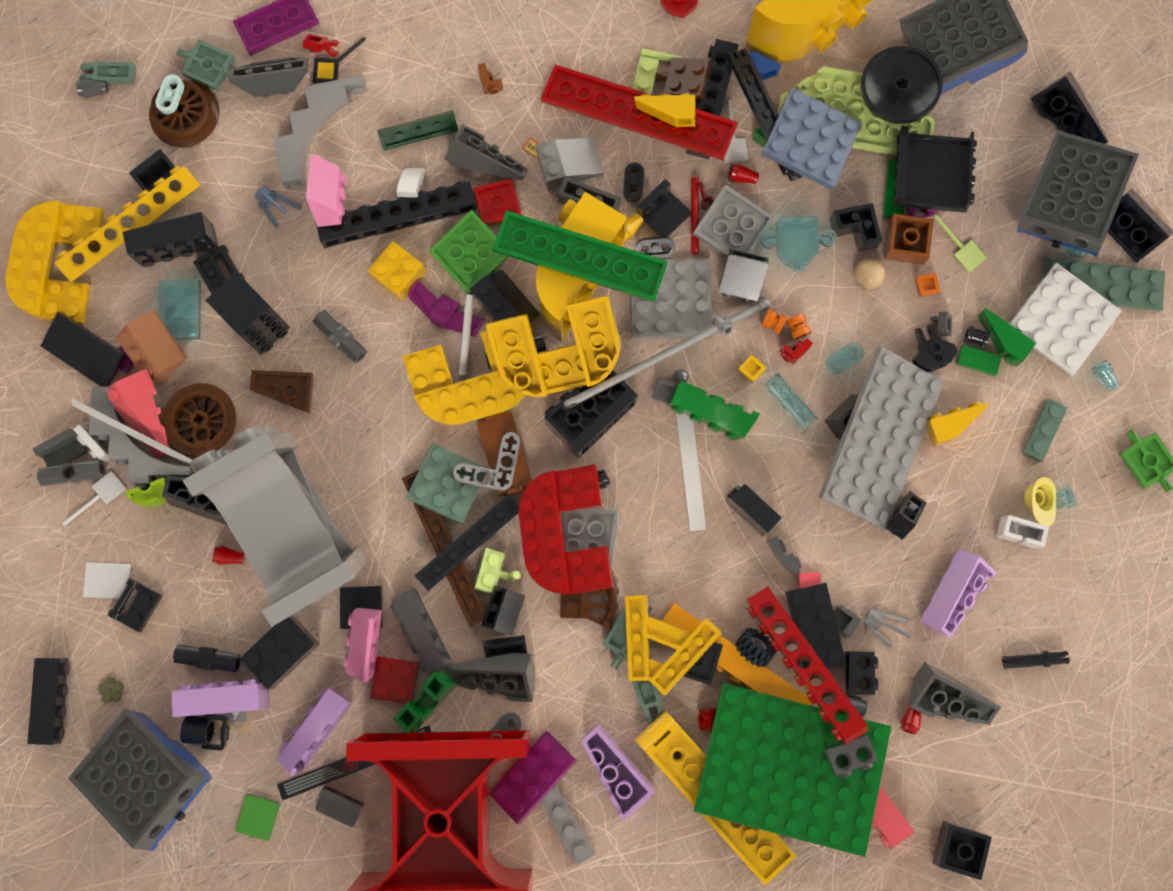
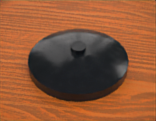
[860,46,943,124]

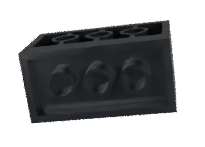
[205,272,290,355]
[544,370,638,458]

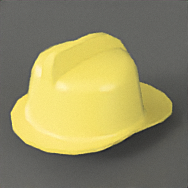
[1024,477,1056,526]

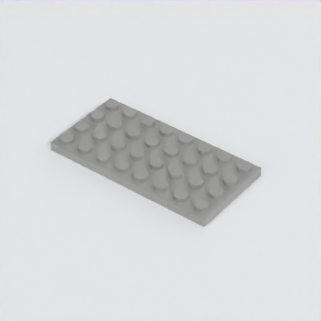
[818,347,944,531]

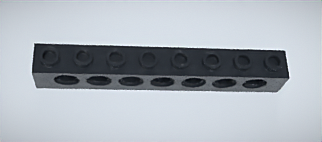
[315,181,477,248]

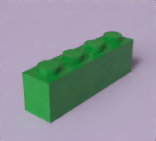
[667,381,760,441]

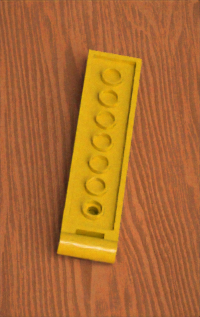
[634,710,796,886]

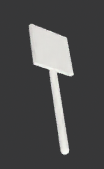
[724,99,748,163]
[62,471,126,525]

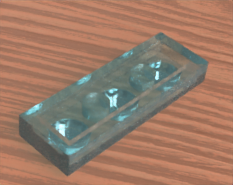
[764,373,818,430]

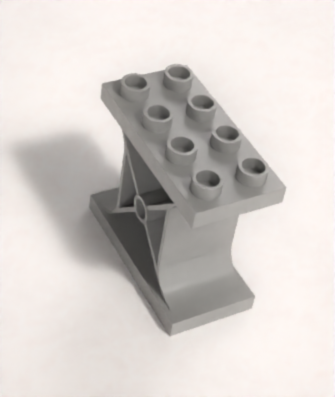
[183,426,368,627]

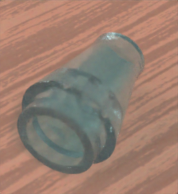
[1092,360,1120,391]

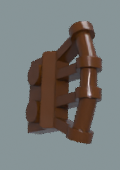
[560,571,619,629]

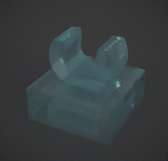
[1056,485,1078,509]

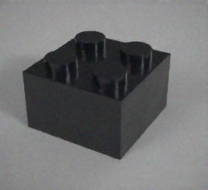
[932,821,992,880]

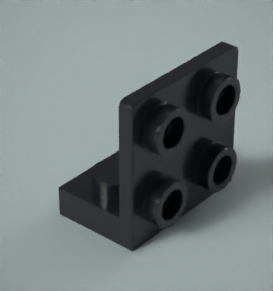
[636,179,691,237]

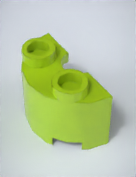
[125,477,167,509]

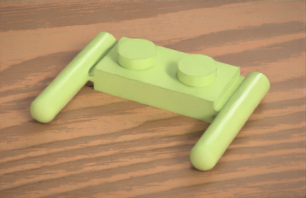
[633,48,682,95]

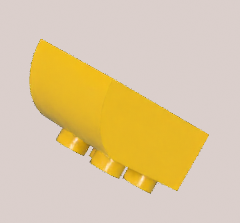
[745,0,872,62]
[536,192,628,341]

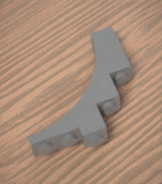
[89,387,194,489]

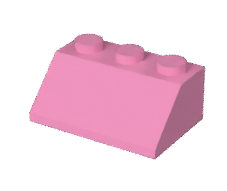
[306,155,347,227]
[344,608,382,682]

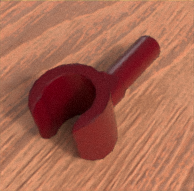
[697,181,713,210]

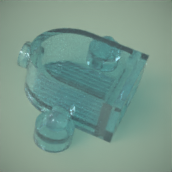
[760,216,837,272]

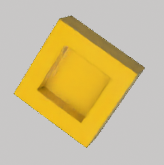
[737,354,767,384]

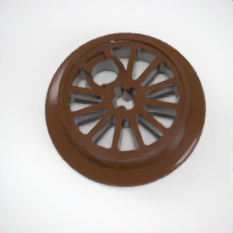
[149,80,219,147]
[162,383,236,456]

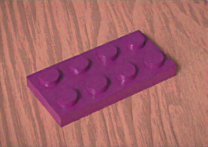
[489,730,577,825]

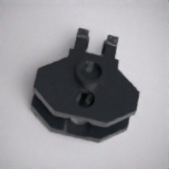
[912,324,958,372]

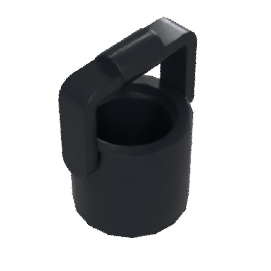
[180,714,230,751]

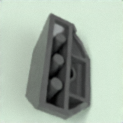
[229,57,309,97]

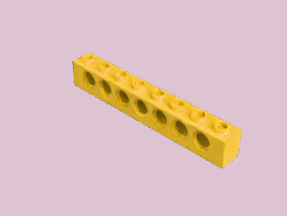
[54,165,200,282]

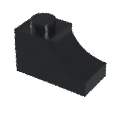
[885,491,927,540]

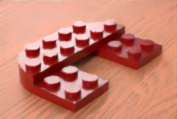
[519,464,614,595]

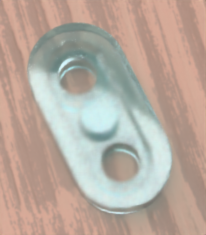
[826,342,865,374]

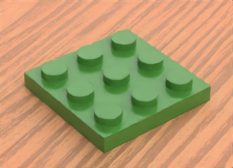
[429,210,509,295]

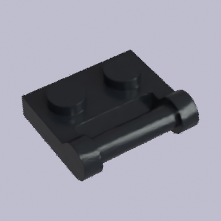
[193,245,245,294]
[107,578,163,632]

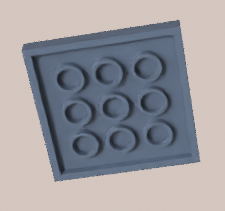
[761,87,862,190]

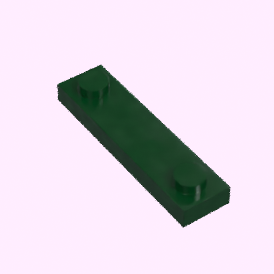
[377,110,458,151]

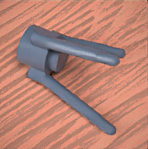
[255,186,302,227]

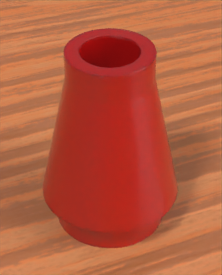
[728,163,759,184]
[212,545,245,565]
[900,706,922,735]

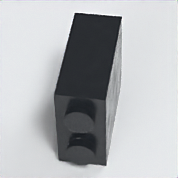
[727,483,782,536]

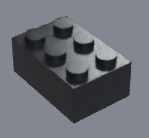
[240,615,320,689]

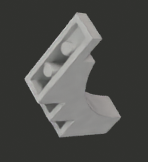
[274,75,367,190]

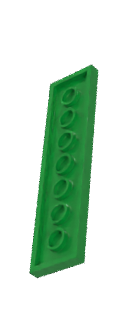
[493,210,668,303]

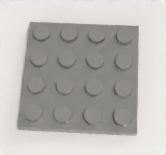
[631,259,712,339]

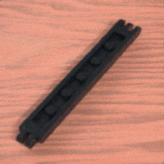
[727,48,803,181]

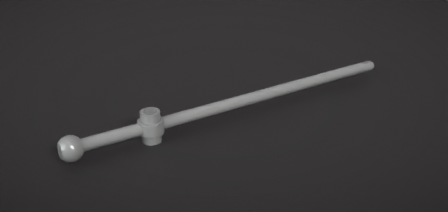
[564,296,771,408]

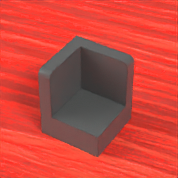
[834,605,862,637]

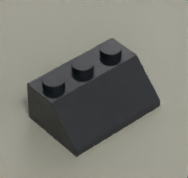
[1107,189,1173,263]
[470,270,540,323]

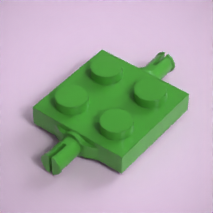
[1119,429,1173,492]

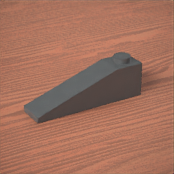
[444,124,528,181]
[445,653,535,702]

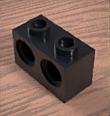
[845,651,878,695]

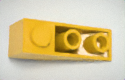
[635,93,696,127]
[926,401,989,446]

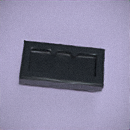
[483,635,528,658]

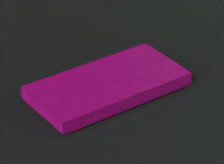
[233,0,320,56]

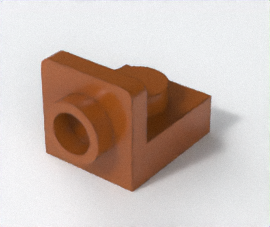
[478,63,503,95]

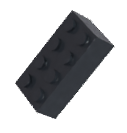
[122,212,219,267]

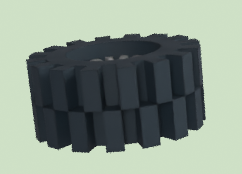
[735,628,776,667]

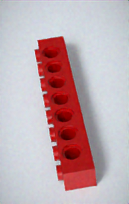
[746,586,868,745]

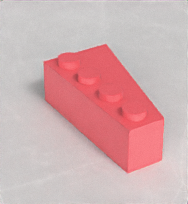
[872,786,914,850]

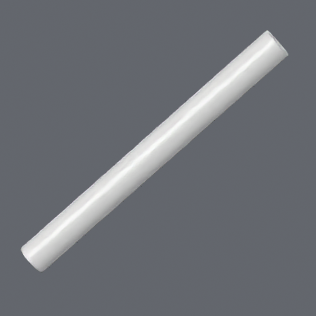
[459,295,474,376]

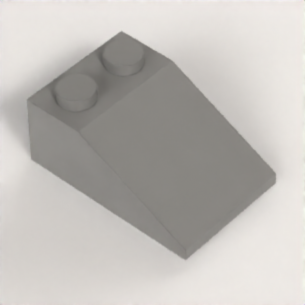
[536,137,604,190]

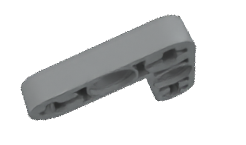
[453,432,520,491]

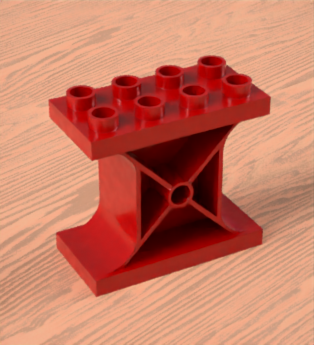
[346,730,533,891]

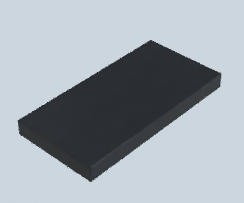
[41,312,126,387]

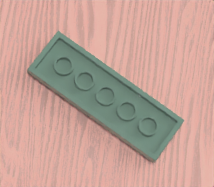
[1041,257,1165,312]

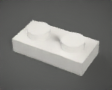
[73,424,109,462]

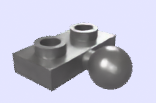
[651,369,689,404]

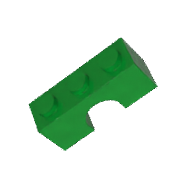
[393,671,457,734]

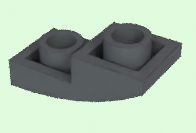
[767,537,801,575]

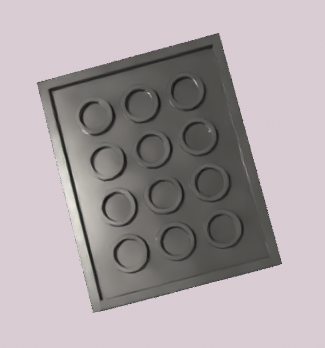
[899,0,1028,94]
[1017,130,1139,257]
[68,709,212,851]

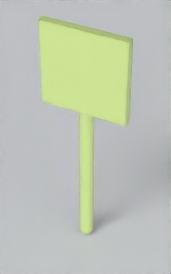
[933,214,987,273]

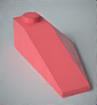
[106,369,170,459]

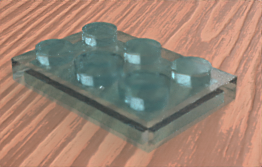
[158,279,201,340]

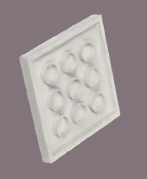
[1009,263,1122,376]

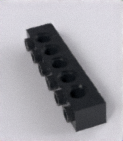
[686,39,739,159]

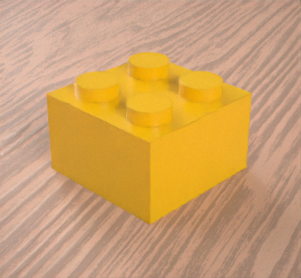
[367,241,427,302]

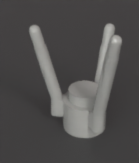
[863,608,913,647]

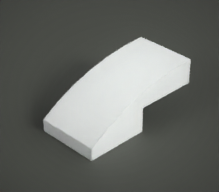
[396,168,425,197]

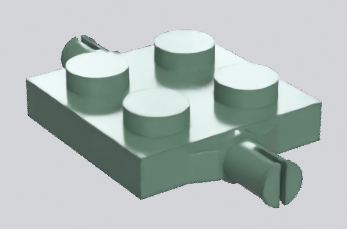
[177,39,235,91]
[603,606,653,670]

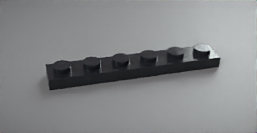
[414,494,519,592]

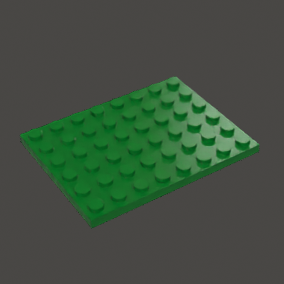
[693,683,892,857]

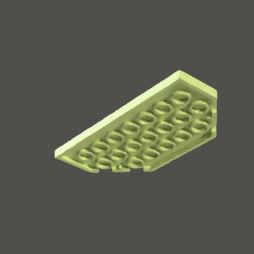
[777,67,935,155]

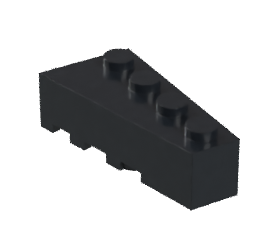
[162,476,228,526]

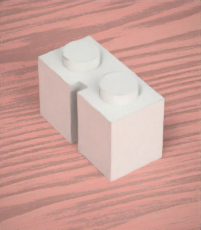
[996,515,1049,549]

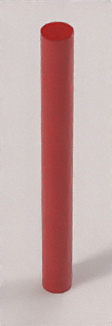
[691,177,699,255]

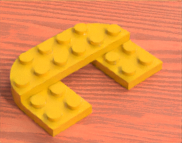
[5,201,105,324]
[486,295,621,397]
[402,331,526,425]

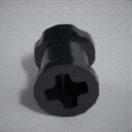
[964,325,990,348]

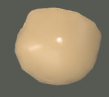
[855,258,886,290]

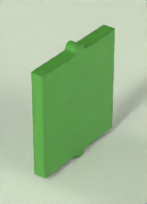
[235,794,281,841]

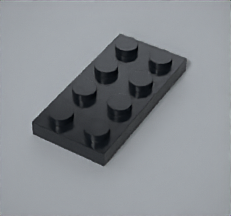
[785,583,847,669]

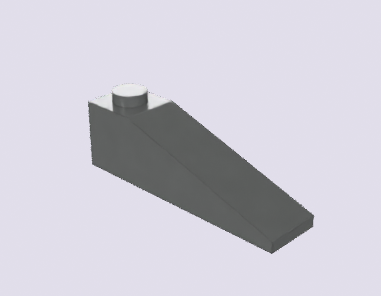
[909,662,1001,725]

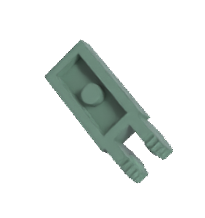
[79,62,136,84]
[632,681,663,725]

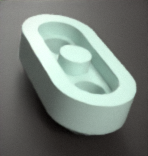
[155,75,184,114]

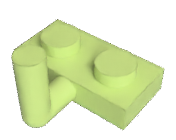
[474,548,521,594]

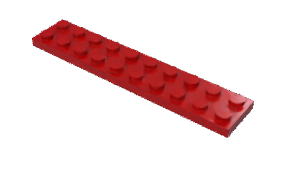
[540,64,738,161]

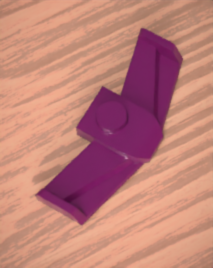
[408,279,486,337]

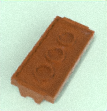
[476,412,532,497]

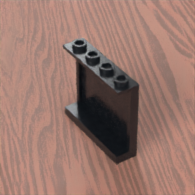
[893,125,977,213]

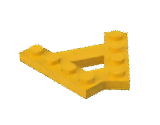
[625,595,722,696]

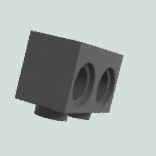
[824,735,878,778]

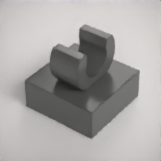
[930,311,952,336]

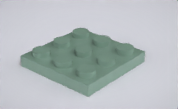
[406,443,486,524]

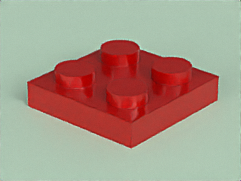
[474,178,521,226]
[370,656,419,704]

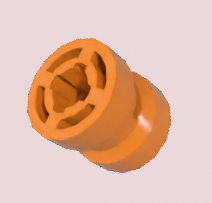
[761,308,788,335]
[786,314,812,340]

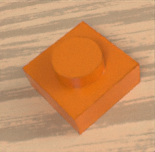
[915,273,941,298]

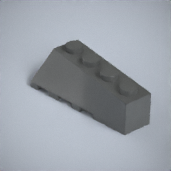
[390,588,453,675]

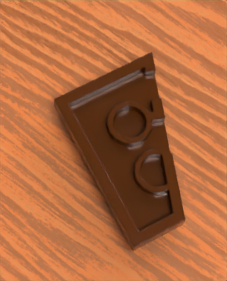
[250,370,314,414]

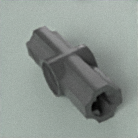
[312,309,367,364]
[37,460,105,486]

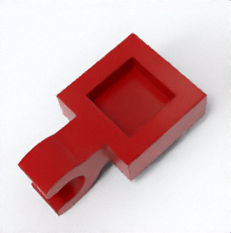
[303,34,339,57]

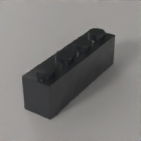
[27,658,70,745]

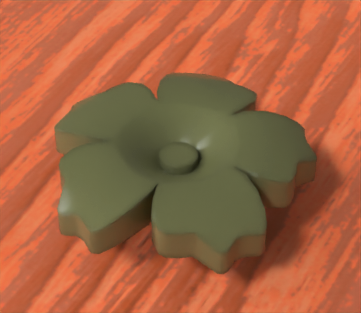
[97,677,124,703]

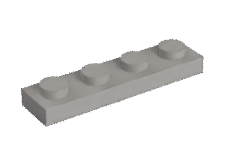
[541,785,595,866]

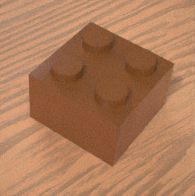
[884,214,934,265]

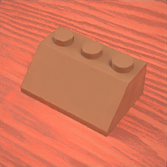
[116,310,187,384]

